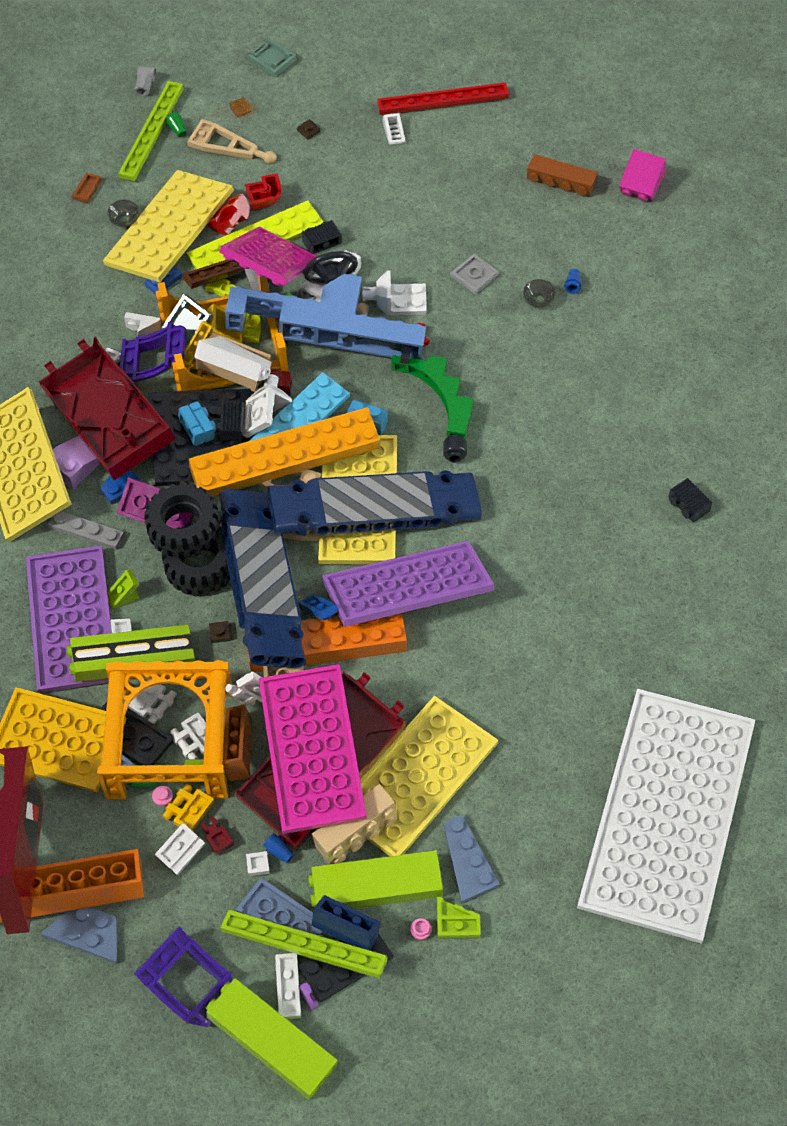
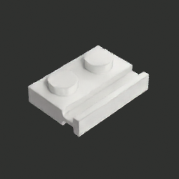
[155,823,206,875]

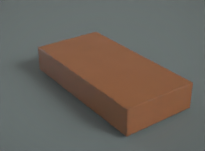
[72,172,102,204]

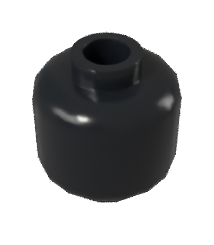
[443,434,467,463]

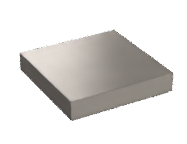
[450,254,499,295]

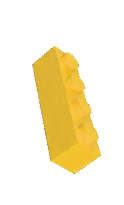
[183,320,213,366]

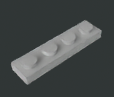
[47,511,124,550]

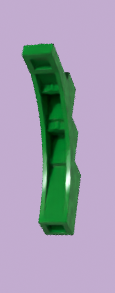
[391,355,474,439]

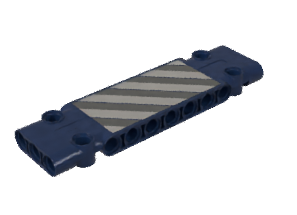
[268,470,482,536]
[218,489,306,668]

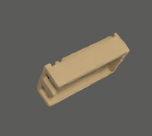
[195,333,271,392]

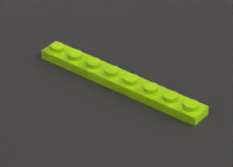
[118,81,184,182]
[220,910,388,979]

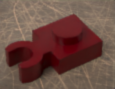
[201,816,234,855]

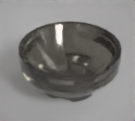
[107,200,139,227]
[523,279,555,308]

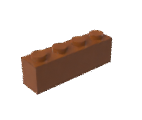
[527,154,598,197]
[223,704,253,781]

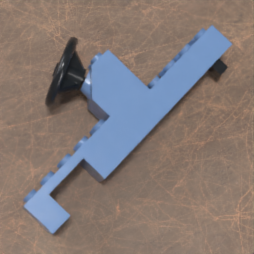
[225,251,426,364]

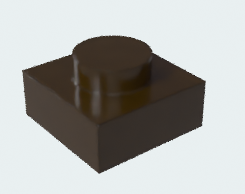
[297,119,320,140]
[209,621,231,643]

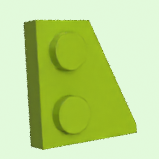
[437,897,481,939]

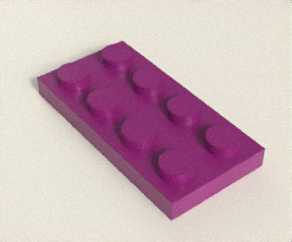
[117,478,194,528]

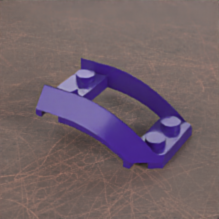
[120,322,187,382]
[134,926,233,1027]

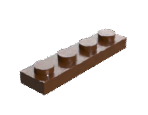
[183,260,245,289]

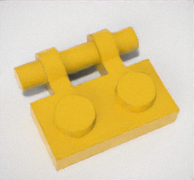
[162,784,215,831]

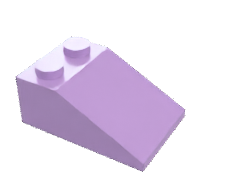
[53,436,100,489]

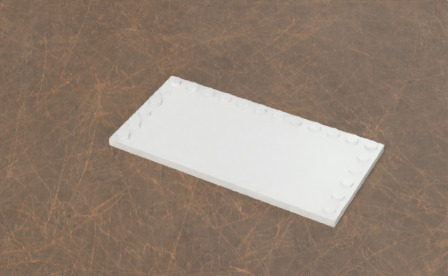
[577,689,755,944]

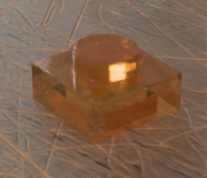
[229,97,252,118]

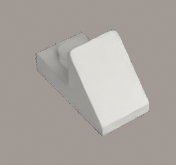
[124,312,162,336]

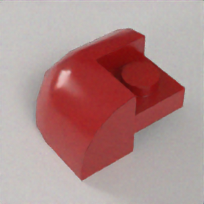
[245,173,281,211]
[207,193,250,235]

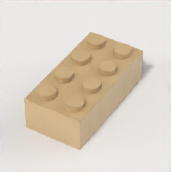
[312,784,397,864]

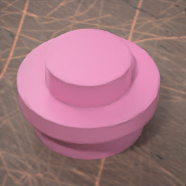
[152,786,173,806]
[410,919,432,940]

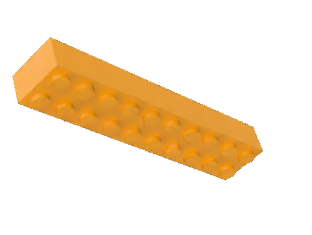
[189,407,380,497]

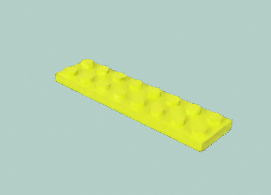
[186,201,323,269]

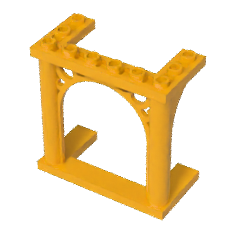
[155,275,288,391]
[97,660,232,800]

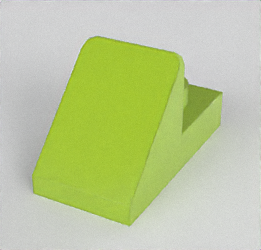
[108,570,139,609]

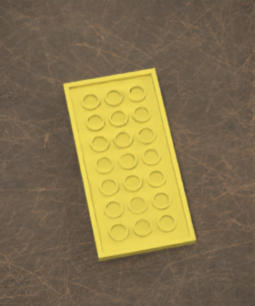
[103,170,234,283]
[0,387,72,542]
[318,435,397,564]
[360,696,498,856]

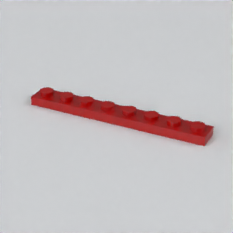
[377,82,509,115]

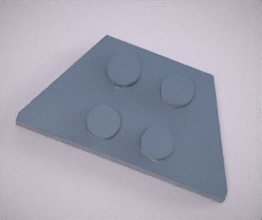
[41,907,118,964]

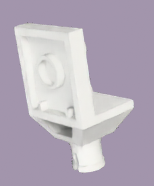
[362,271,426,315]
[242,374,292,438]

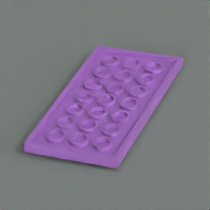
[322,541,494,627]
[26,545,112,693]

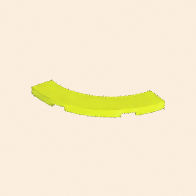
[205,279,261,343]

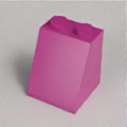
[619,149,667,202]

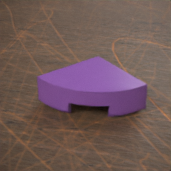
[300,982,318,1011]

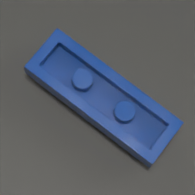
[298,594,339,620]

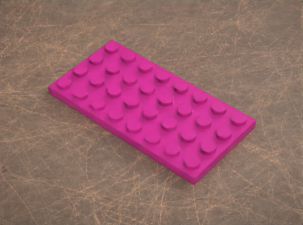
[219,226,317,286]
[259,664,367,834]

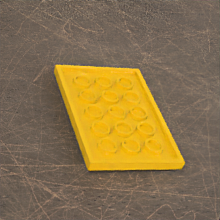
[0,687,127,793]

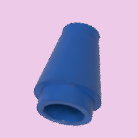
[564,269,582,294]
[263,833,295,863]

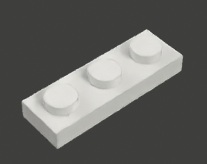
[275,953,301,1019]

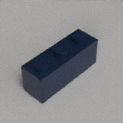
[311,895,381,951]

